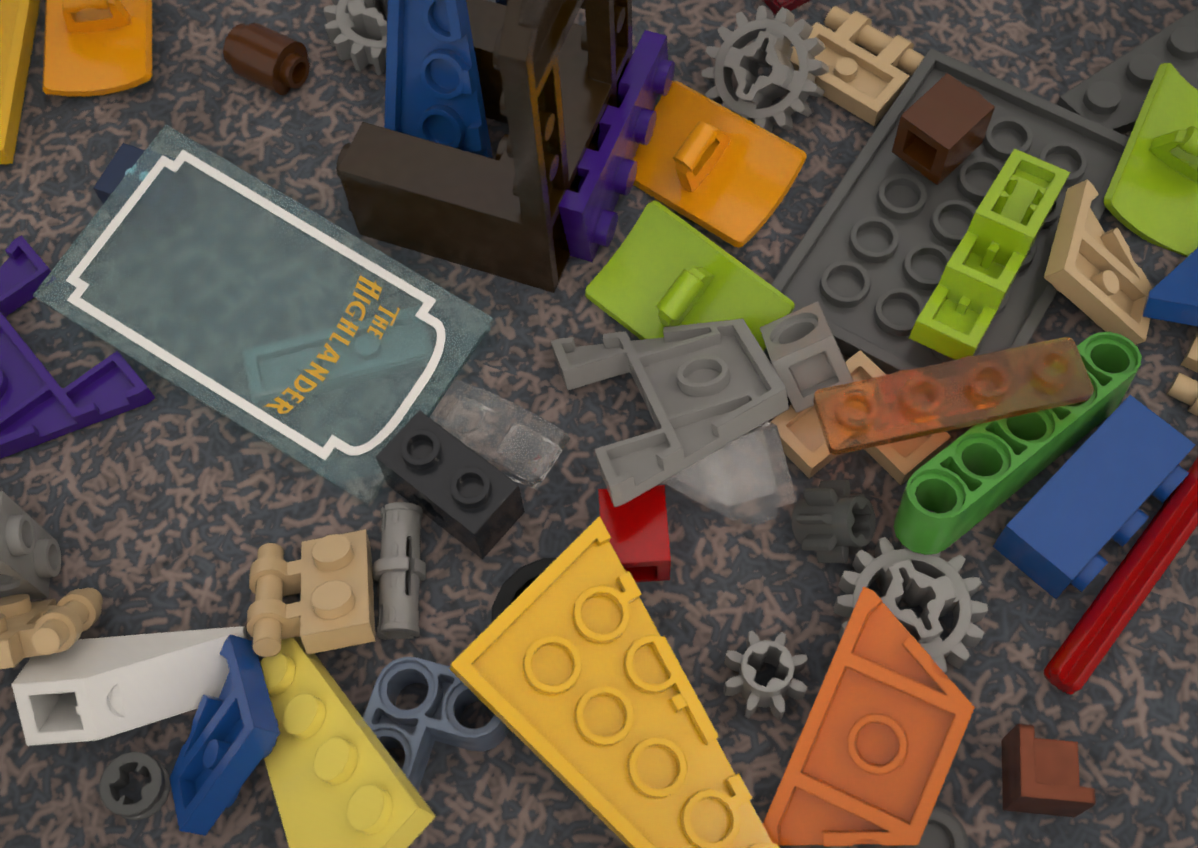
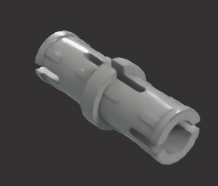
[373,502,426,640]

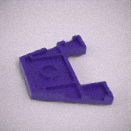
[0,235,155,459]

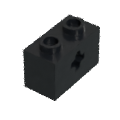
[376,410,525,560]

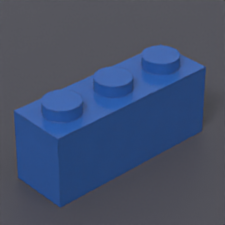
[993,395,1196,599]

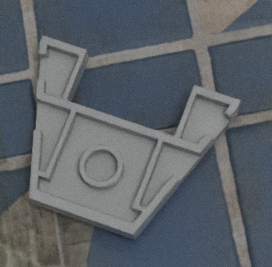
[551,319,789,507]

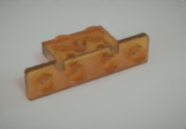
[813,337,1094,455]

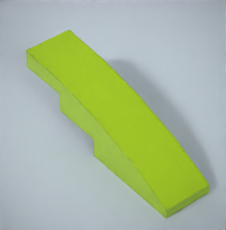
[909,148,1070,366]

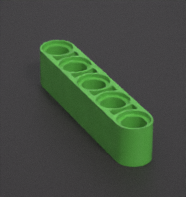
[893,332,1142,555]

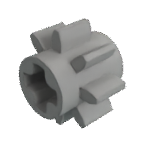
[723,631,808,720]

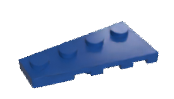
[384,0,493,159]

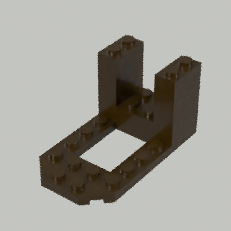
[337,0,633,293]

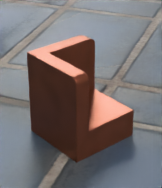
[1001,724,1096,817]

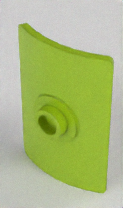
[1104,63,1198,257]
[585,200,795,351]

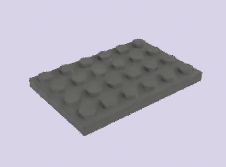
[771,48,1129,423]

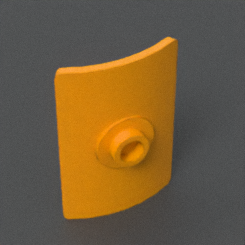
[43,0,152,97]
[633,81,807,248]

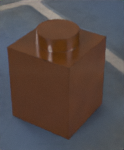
[892,73,995,186]

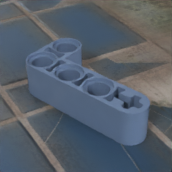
[363,657,510,792]

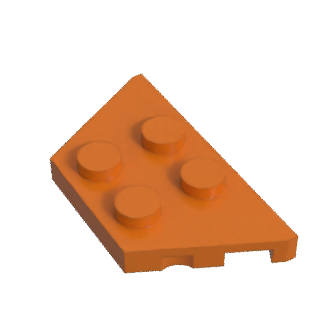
[763,586,975,846]

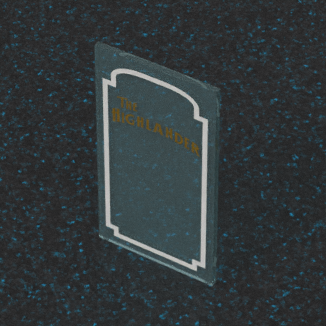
[33,124,494,505]

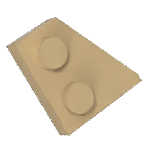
[1044,179,1153,345]

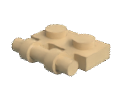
[790,6,925,126]
[247,529,375,657]
[0,588,103,669]

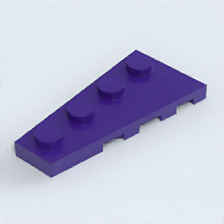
[559,30,675,262]

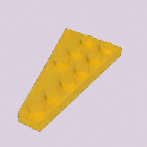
[450,516,779,848]

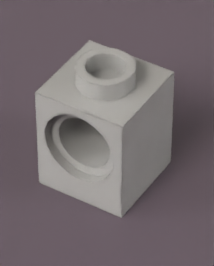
[760,301,856,413]

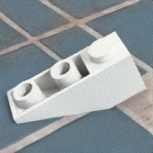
[12,626,247,746]

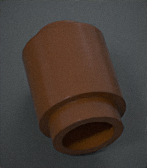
[223,23,310,95]

